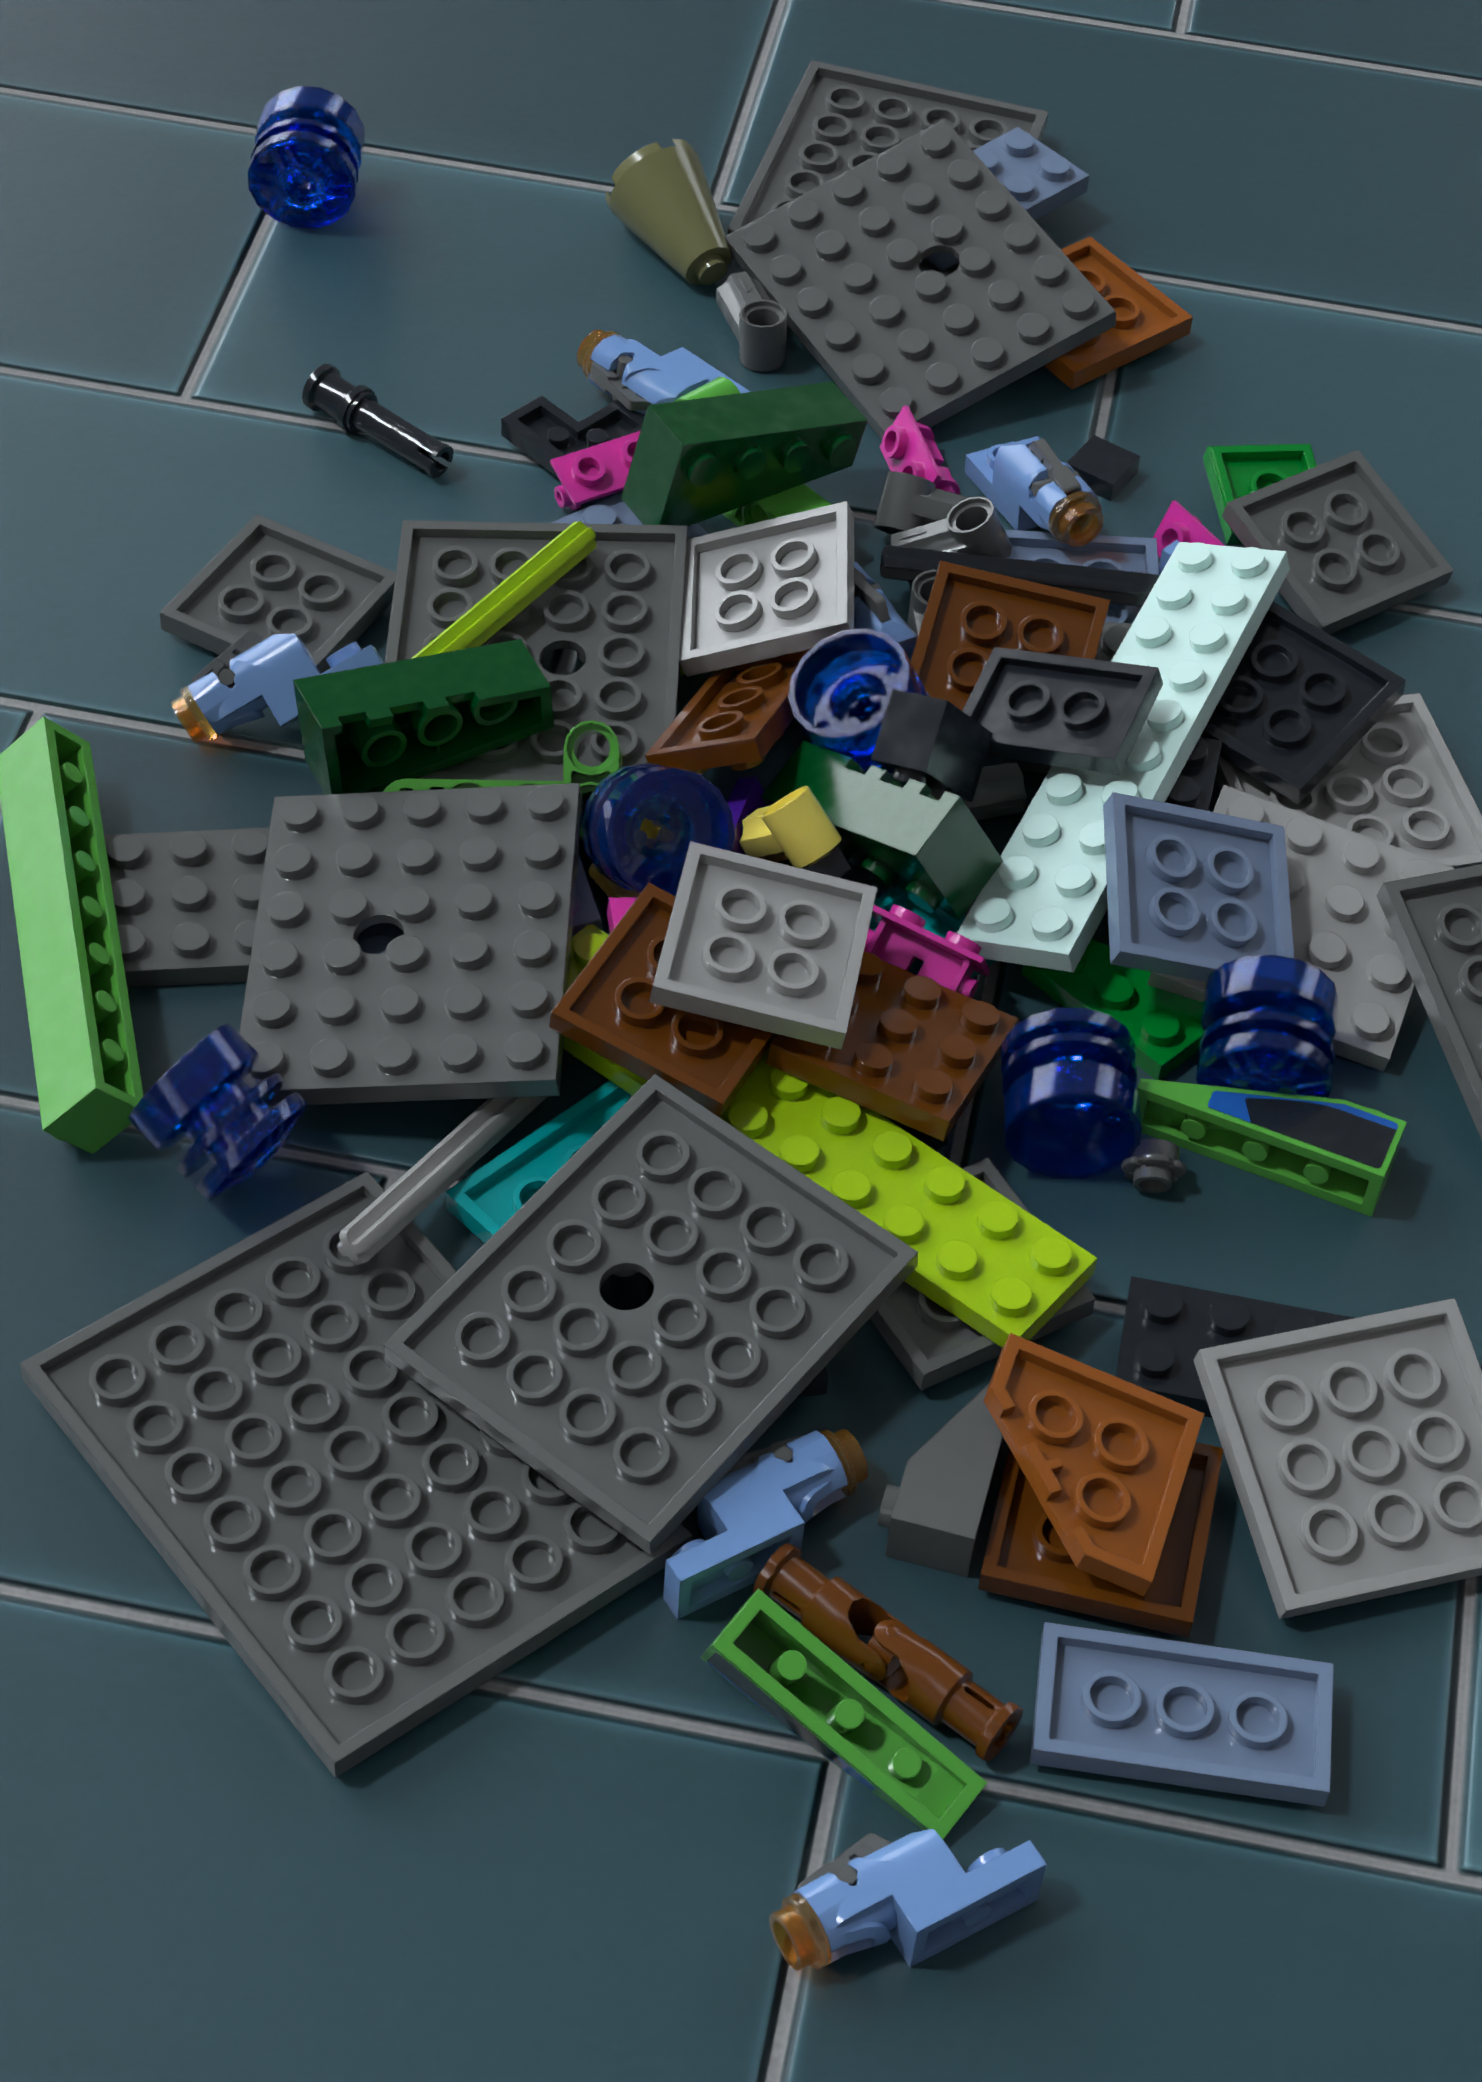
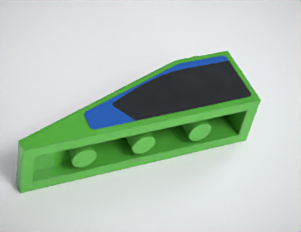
[1128,1078,1407,1217]
[700,1588,987,1840]

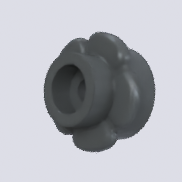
[1121,1139,1186,1193]

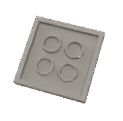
[679,501,854,677]
[649,841,877,1050]

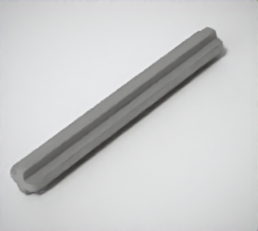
[337,1096,548,1264]

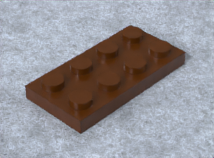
[645,644,837,778]

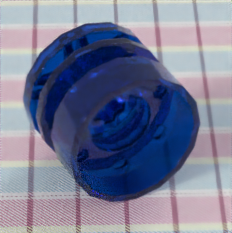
[248,86,365,229]
[788,628,931,775]
[581,763,735,896]
[1196,955,1338,1098]
[1001,1008,1142,1179]
[128,1023,308,1202]

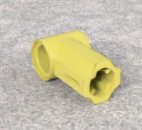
[739,786,842,868]

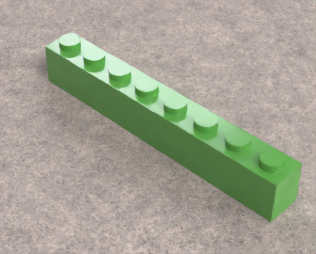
[0,716,146,1154]

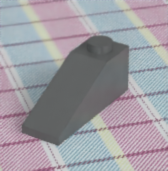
[877,1383,1005,1577]

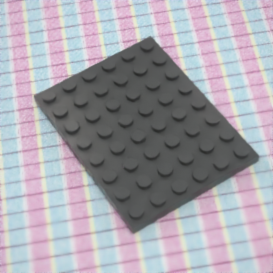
[20,1171,692,1778]

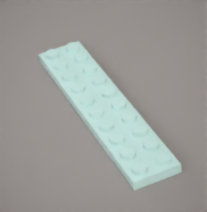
[957,542,1290,972]

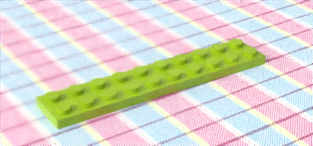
[563,924,1097,1348]

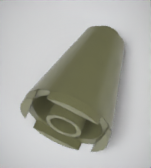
[605,139,732,285]

